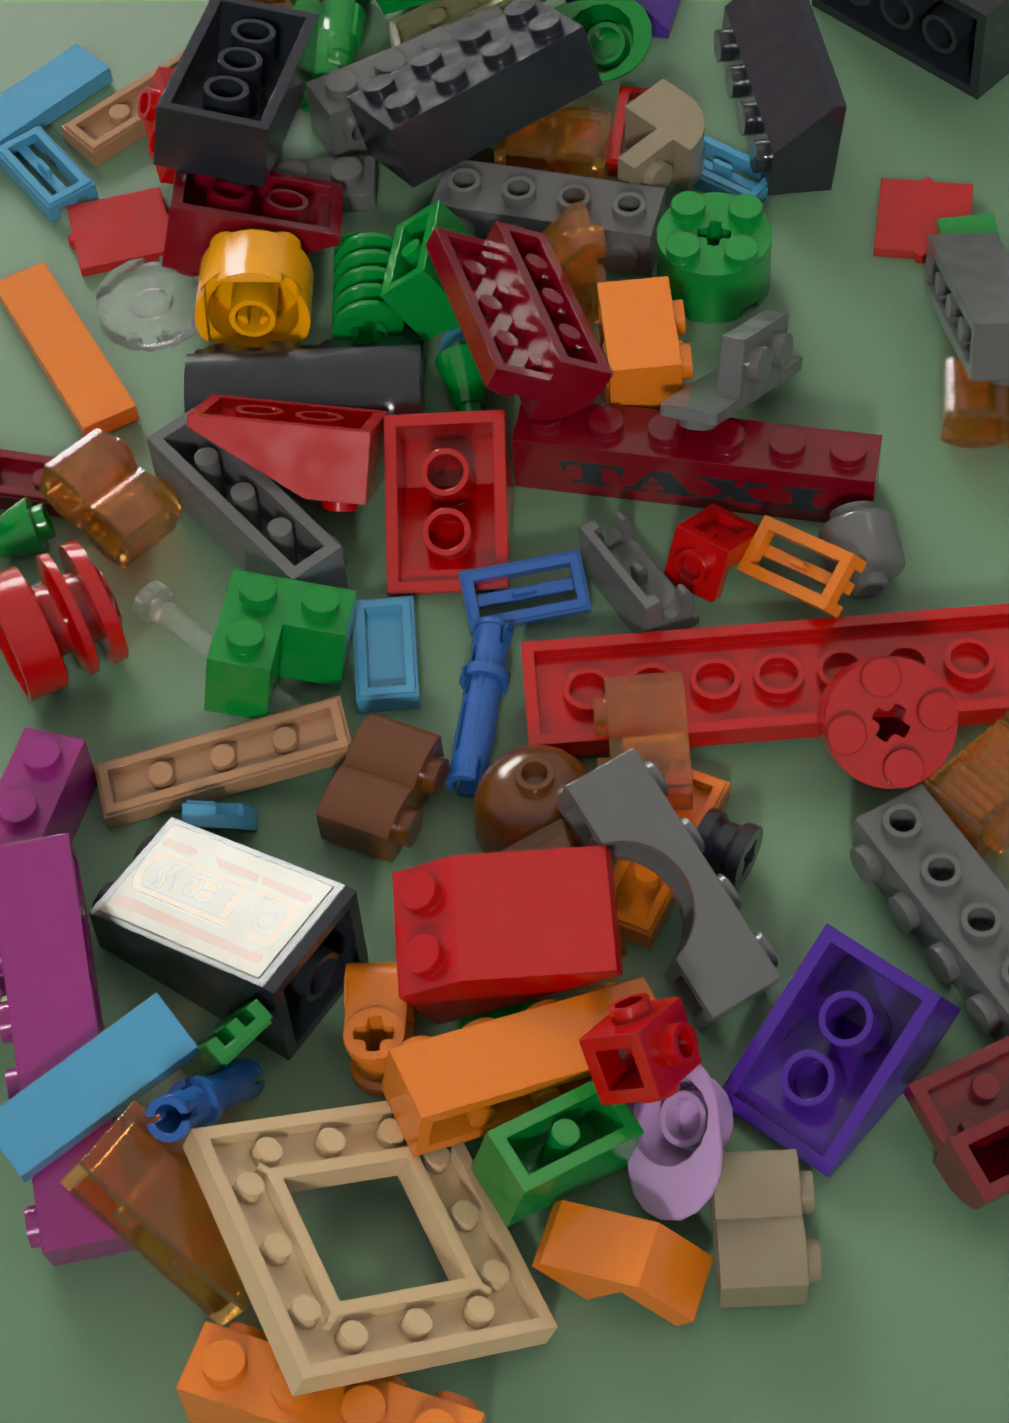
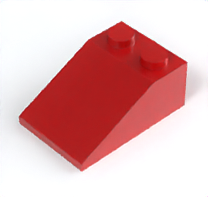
[187,394,388,512]
[384,409,513,596]
[392,845,623,1025]

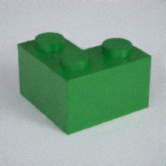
[204,569,357,719]

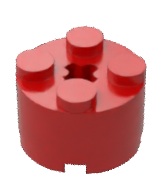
[817,656,958,789]

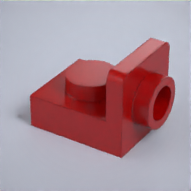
[664,503,759,602]

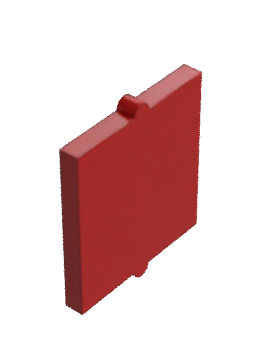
[873,177,973,264]
[66,187,169,277]

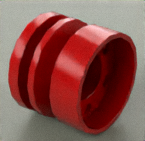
[0,540,129,702]

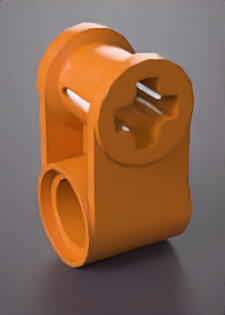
[343,962,419,1096]

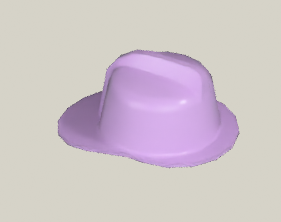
[626,1064,734,1221]

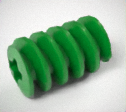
[331,232,404,343]

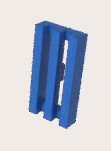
[458,549,592,635]

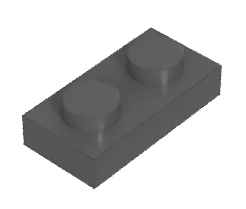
[271,156,377,212]

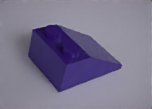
[722,923,961,1178]

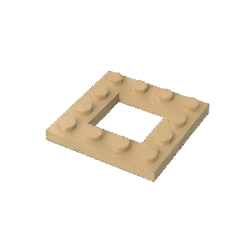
[182,1101,558,1396]

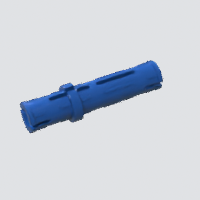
[445,616,514,798]
[145,1057,265,1143]

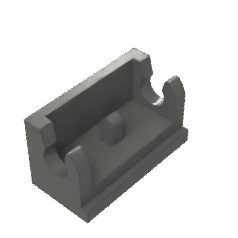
[579,510,699,633]

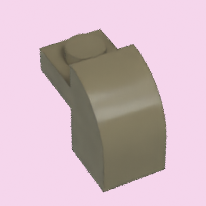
[618,78,705,191]

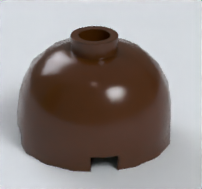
[473,744,589,853]

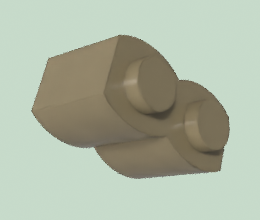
[710,1149,822,1308]

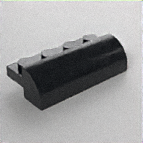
[184,336,426,415]

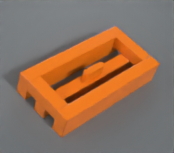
[736,515,867,618]

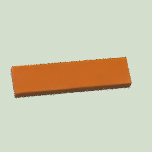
[0,262,139,442]

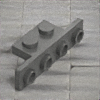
[660,309,803,431]

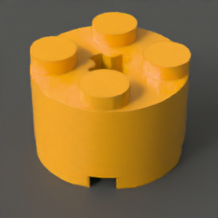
[194,229,314,348]

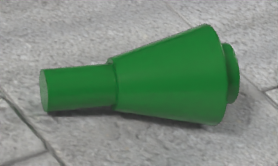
[435,340,488,412]
[0,496,56,558]

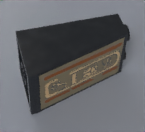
[88,817,369,1061]

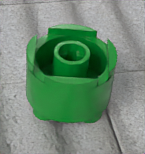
[657,191,772,323]

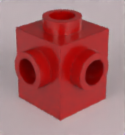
[579,993,702,1106]

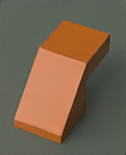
[532,1200,714,1326]

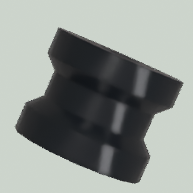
[697,807,763,888]

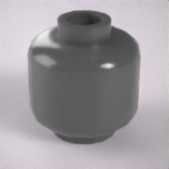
[818,501,905,597]

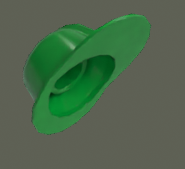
[553,0,652,82]

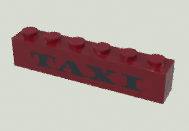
[511,402,882,523]

